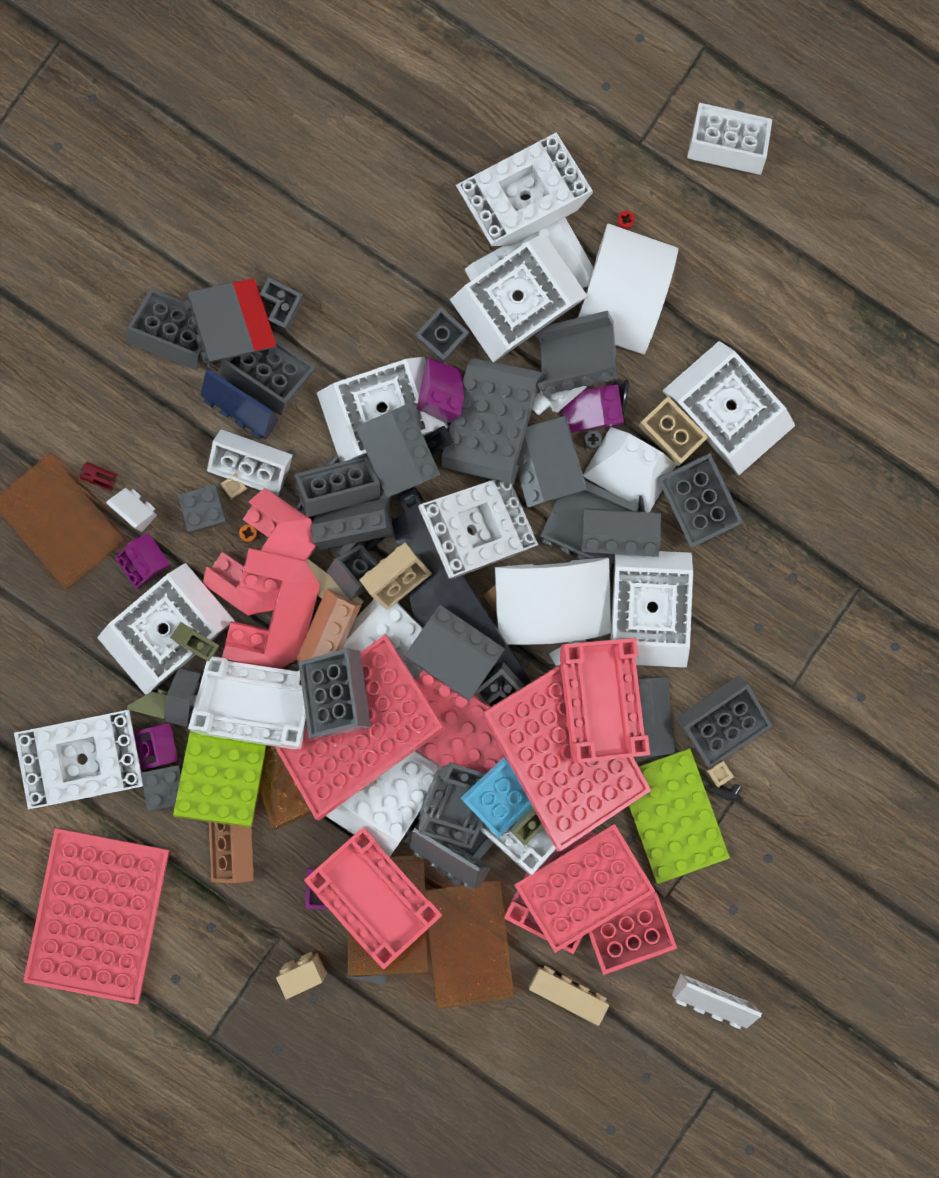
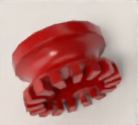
[617,211,635,230]

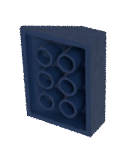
[200,369,279,439]

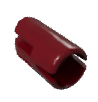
[80,462,118,492]

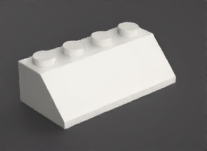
[207,429,292,497]

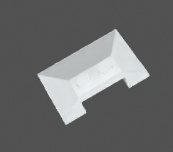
[583,427,676,512]

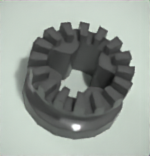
[584,431,602,449]

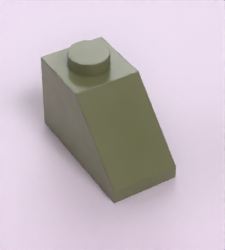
[170,622,219,662]
[127,689,168,719]
[511,806,544,846]

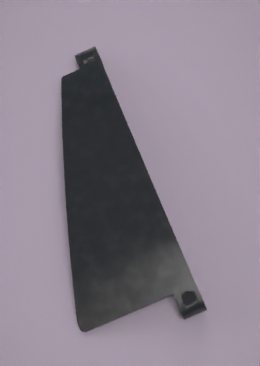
[392,486,533,706]

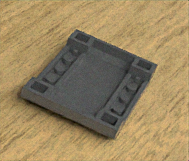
[442,358,545,485]

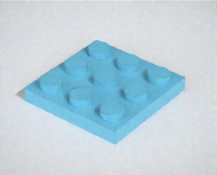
[461,757,532,838]

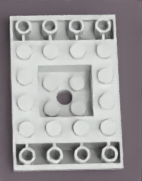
[456,132,593,246]
[450,233,588,363]
[662,341,795,476]
[317,356,449,462]
[418,480,538,578]
[611,551,693,668]
[97,563,235,695]
[14,710,143,810]

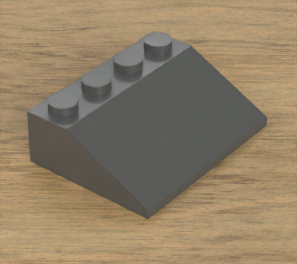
[126,289,203,370]
[218,340,316,415]
[355,403,440,497]
[517,416,587,507]
[658,453,744,548]
[404,605,505,701]
[298,648,371,739]
[676,675,773,769]

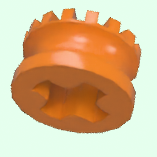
[239,525,257,542]

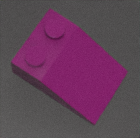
[416,357,464,423]
[562,385,624,433]

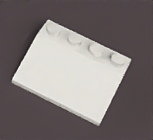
[687,103,772,175]
[672,974,762,1029]

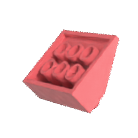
[588,892,677,976]

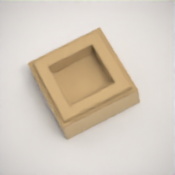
[221,473,247,500]
[707,761,734,787]

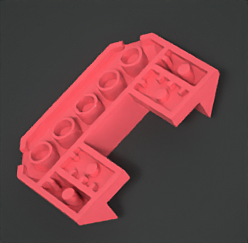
[203,488,316,616]
[222,548,320,669]

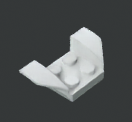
[532,386,587,415]

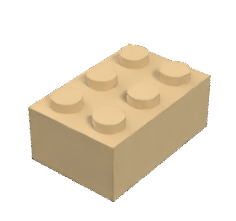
[639,396,708,467]
[359,543,432,610]
[276,952,327,999]

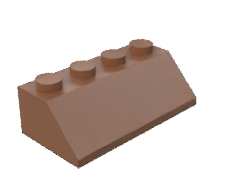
[296,589,361,661]
[209,822,254,883]

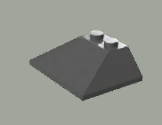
[419,762,486,849]

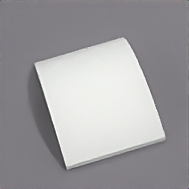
[577,223,679,355]
[495,557,611,645]

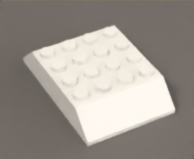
[326,750,442,857]

